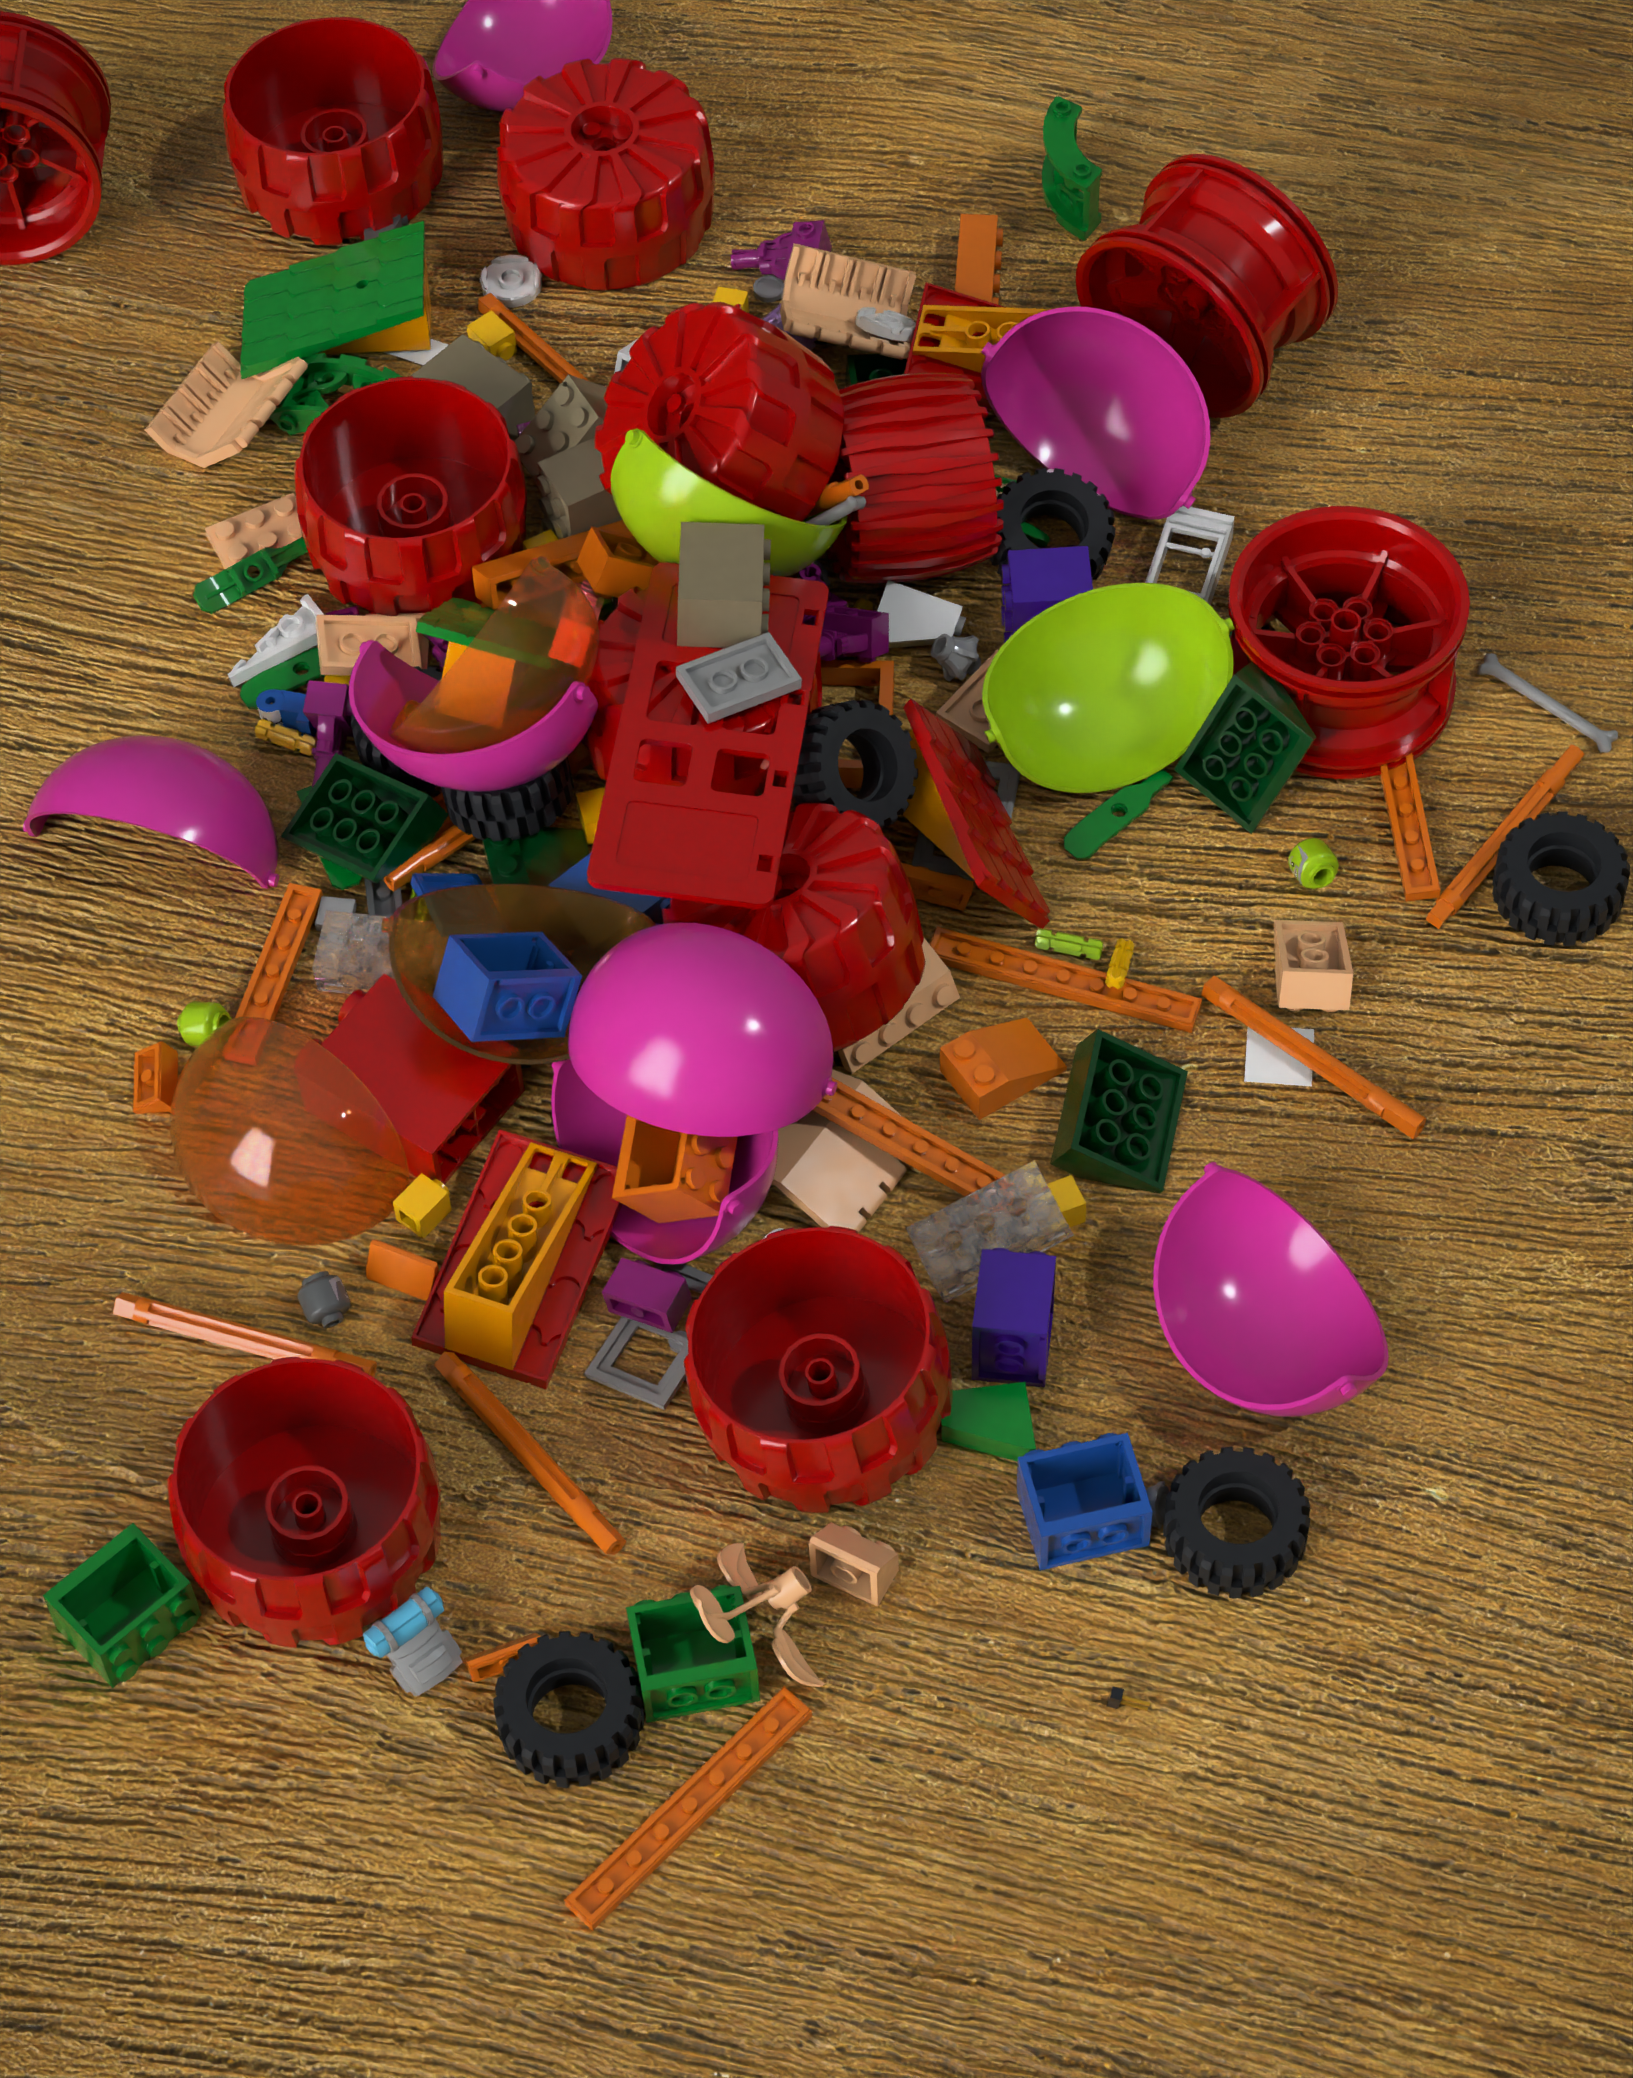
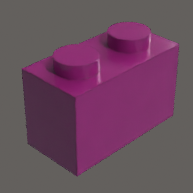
[602,1258,692,1333]

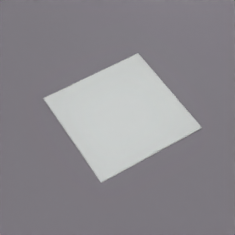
[1244,1027,1314,1087]

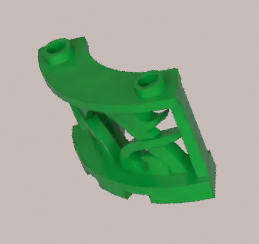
[1042,96,1102,241]
[269,353,403,435]

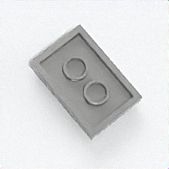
[676,632,802,723]

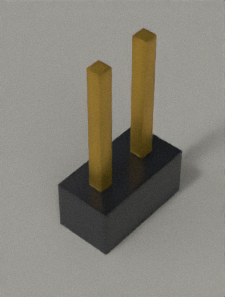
[1107,1687,1150,1711]

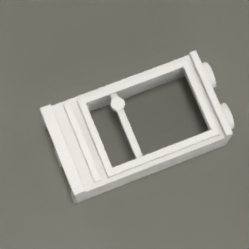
[1145,506,1235,605]

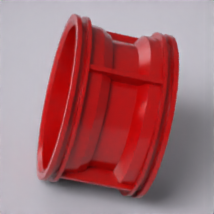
[0,11,111,265]
[1075,154,1338,418]
[1228,506,1470,779]

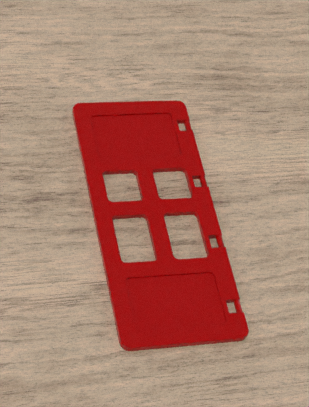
[587,562,829,910]

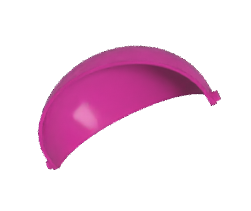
[432,0,613,112]
[981,307,1211,520]
[349,640,598,792]
[23,735,279,889]
[568,922,837,1137]
[551,1057,779,1265]
[1153,1162,1389,1417]

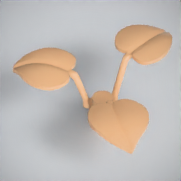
[690,1543,826,1687]

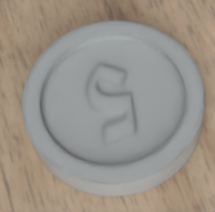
[753,275,784,302]

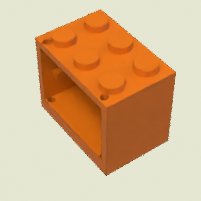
[612,1115,738,1223]

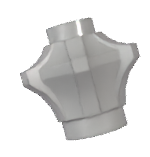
[931,634,981,682]

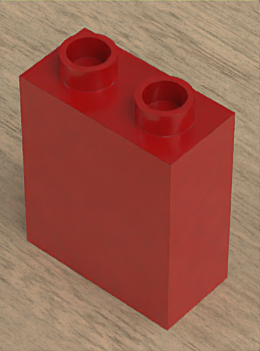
[294,974,525,1185]

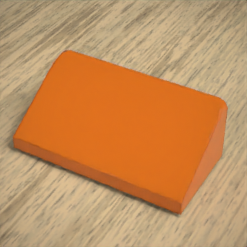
[133,1041,178,1114]
[366,1239,439,1301]
[464,1633,540,1683]

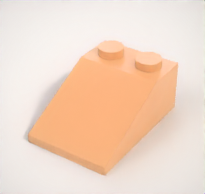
[1274,920,1353,1012]

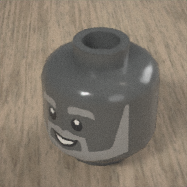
[297,1271,351,1328]

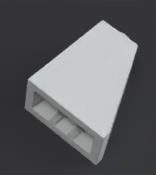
[877,580,966,648]

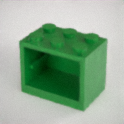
[43,1523,202,1688]
[626,1585,760,1723]

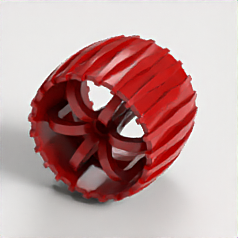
[826,373,1004,584]

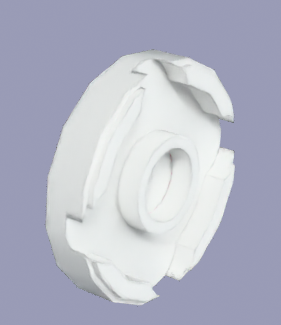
[480,254,543,308]
[855,307,916,341]

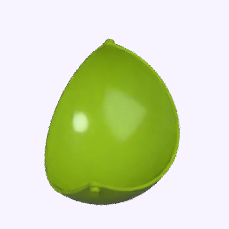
[611,429,847,577]
[982,583,1235,793]

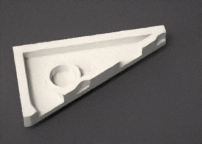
[227,594,324,687]

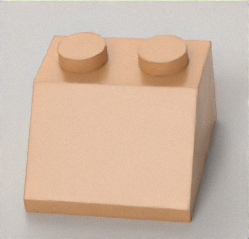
[809,1522,899,1607]

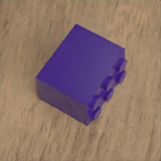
[1001,546,1093,643]
[972,1248,1056,1387]

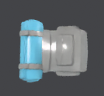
[363,1586,463,1697]

